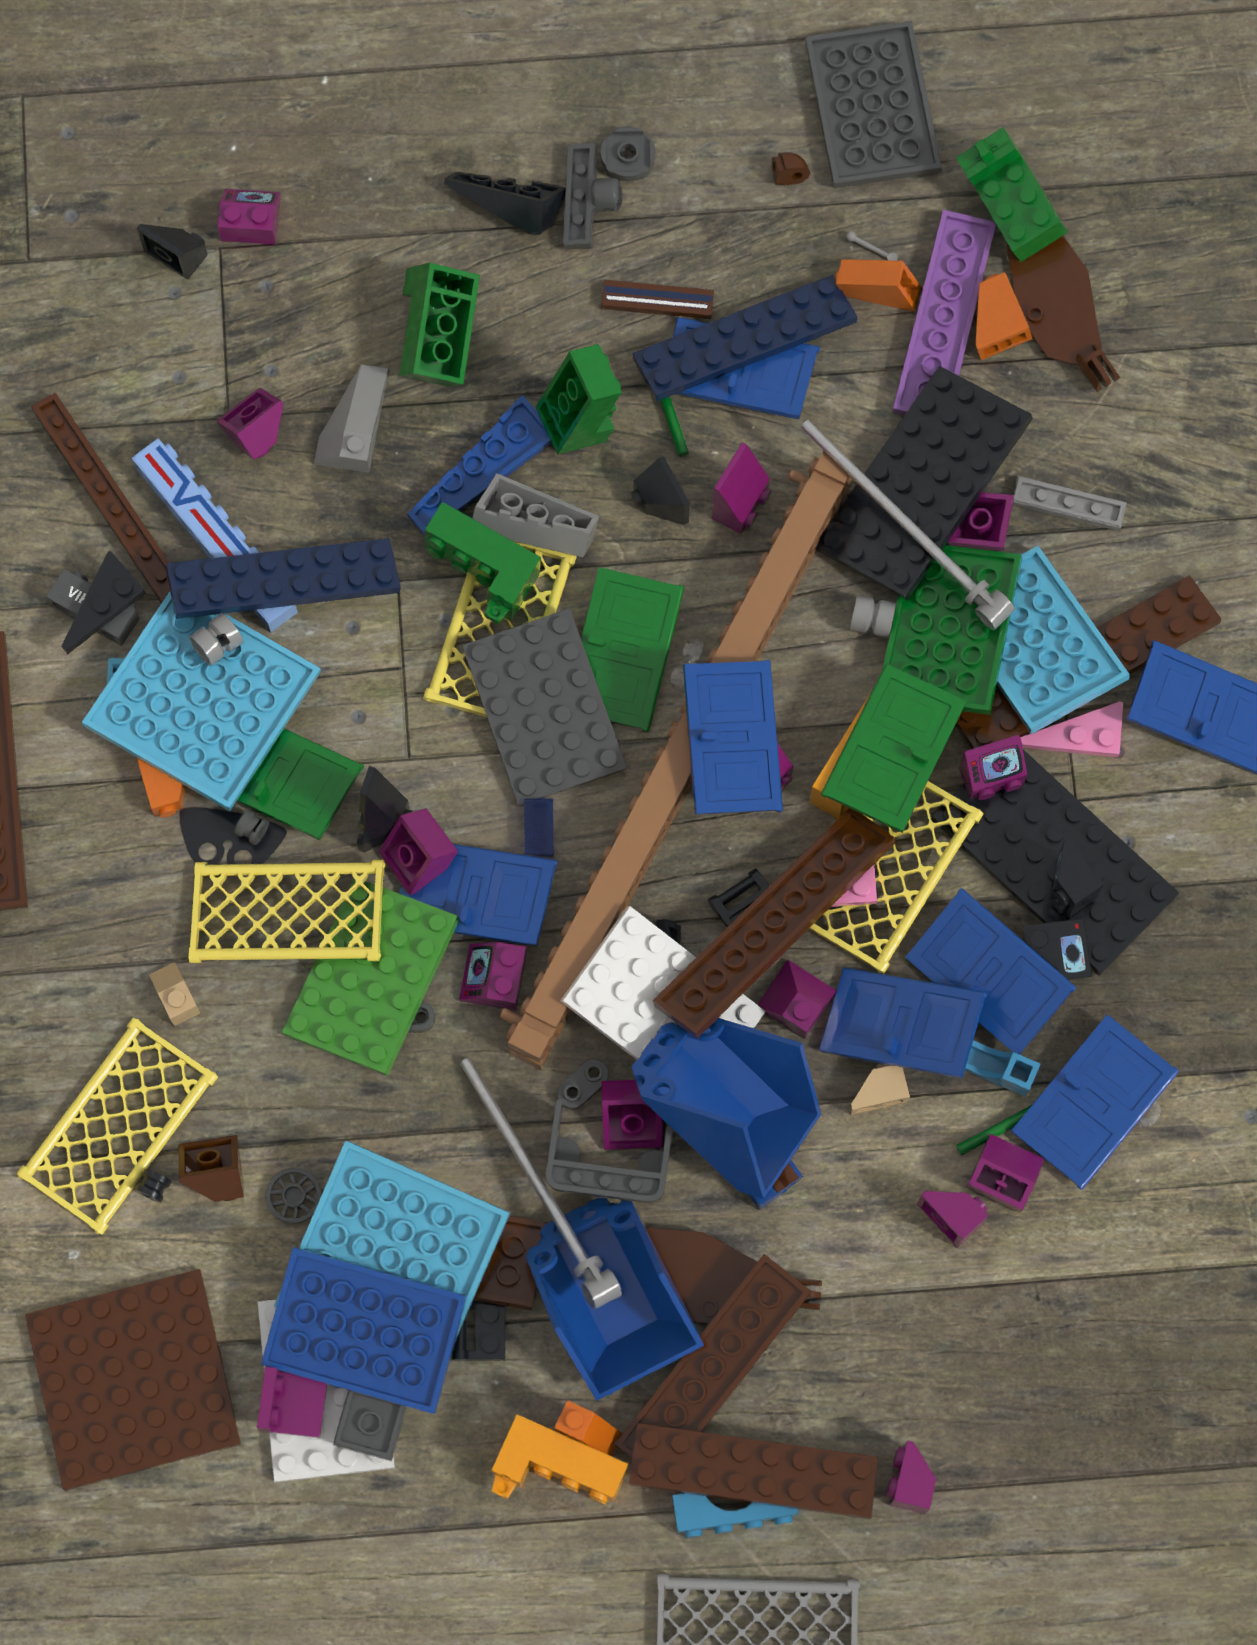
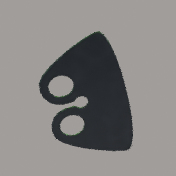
[180,807,287,865]

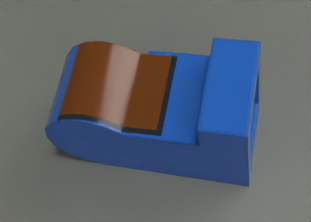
[748,1160,803,1210]

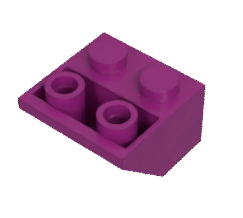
[966,1134,1044,1213]
[886,1440,936,1514]

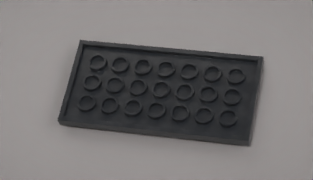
[816,366,1033,600]
[931,750,1179,976]

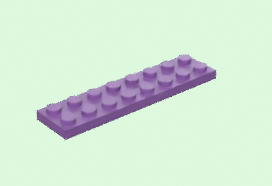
[892,210,996,415]

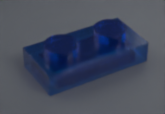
[524,798,554,857]

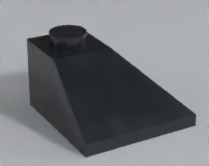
[137,224,208,280]
[631,456,690,525]

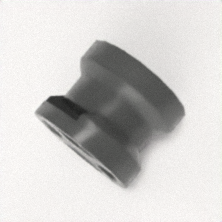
[234,809,270,845]

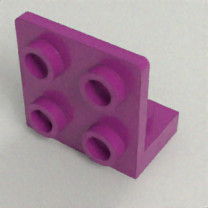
[257,1367,327,1438]

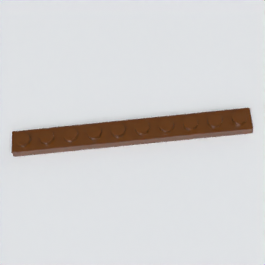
[31,393,170,604]

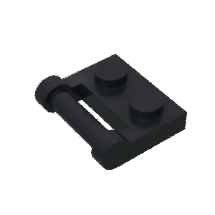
[707,868,769,927]
[451,1300,506,1361]

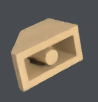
[149,962,200,1026]
[849,1063,910,1115]

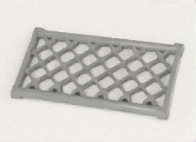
[656,1574,860,1645]

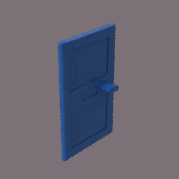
[673,317,820,419]
[1126,640,1257,774]
[683,660,783,815]
[399,844,558,947]
[905,888,1076,1055]
[819,967,987,1079]
[1011,1014,1179,1190]

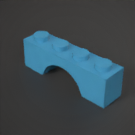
[965,1040,1040,1097]
[672,1493,798,1538]

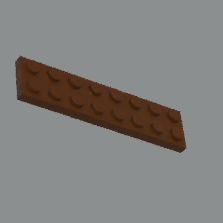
[615,1254,812,1458]
[629,1423,878,1519]

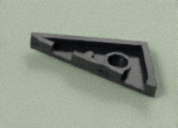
[61,550,146,655]

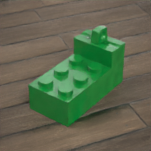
[956,127,1068,262]
[399,262,480,387]
[536,344,622,455]
[425,502,541,624]

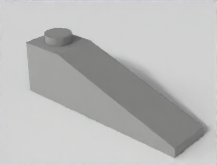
[314,364,389,473]

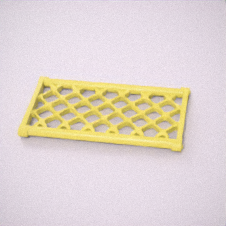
[423,541,577,718]
[809,781,984,974]
[188,859,385,963]
[16,1017,218,1235]

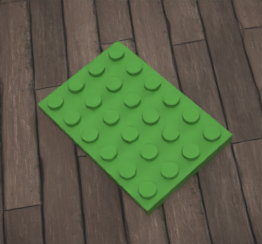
[282,879,460,1076]

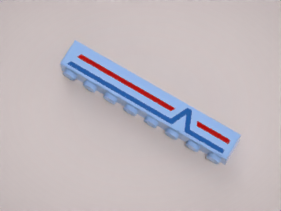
[132,438,298,633]

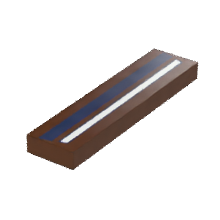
[601,280,714,319]

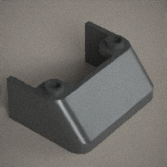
[546,1100,673,1203]

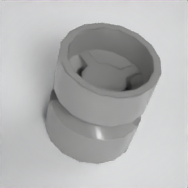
[850,595,896,639]
[189,613,243,666]

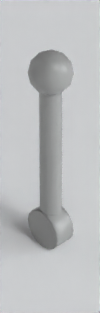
[846,231,898,261]

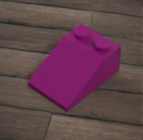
[712,442,771,534]

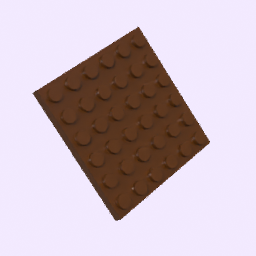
[25,1269,241,1491]

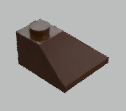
[178,1135,244,1202]

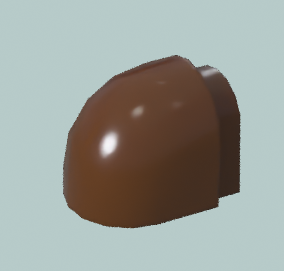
[771,152,810,186]

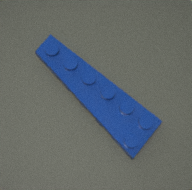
[408,395,552,537]

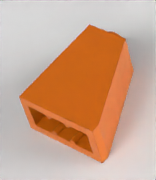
[835,259,921,311]
[975,272,1032,360]
[137,758,186,818]
[554,1400,623,1457]

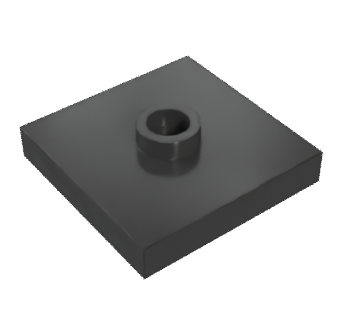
[333,1390,407,1461]

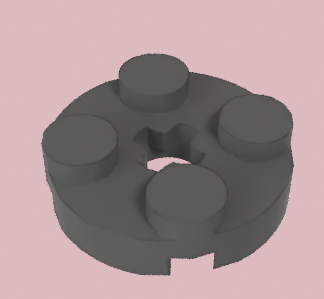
[601,126,655,181]

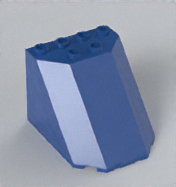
[632,1018,822,1199]
[526,1197,704,1401]

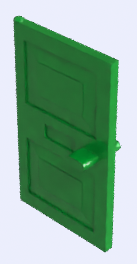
[581,567,684,732]
[821,663,967,833]
[236,728,364,840]

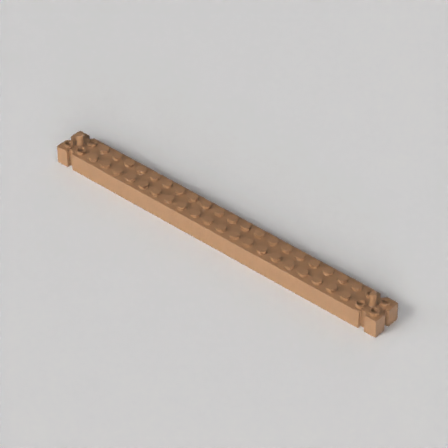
[500,451,855,1070]

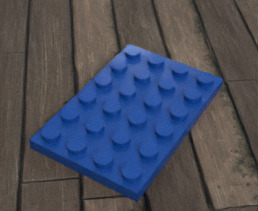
[261,1247,467,1414]

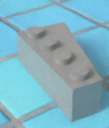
[472,473,600,557]

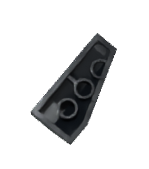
[444,172,566,235]
[357,766,413,853]

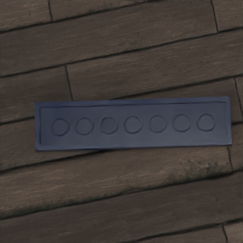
[633,274,857,402]
[166,538,401,619]

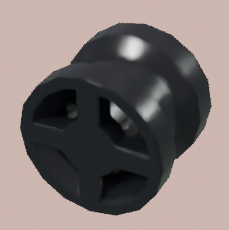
[135,1169,172,1203]

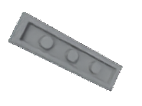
[1013,476,1127,531]

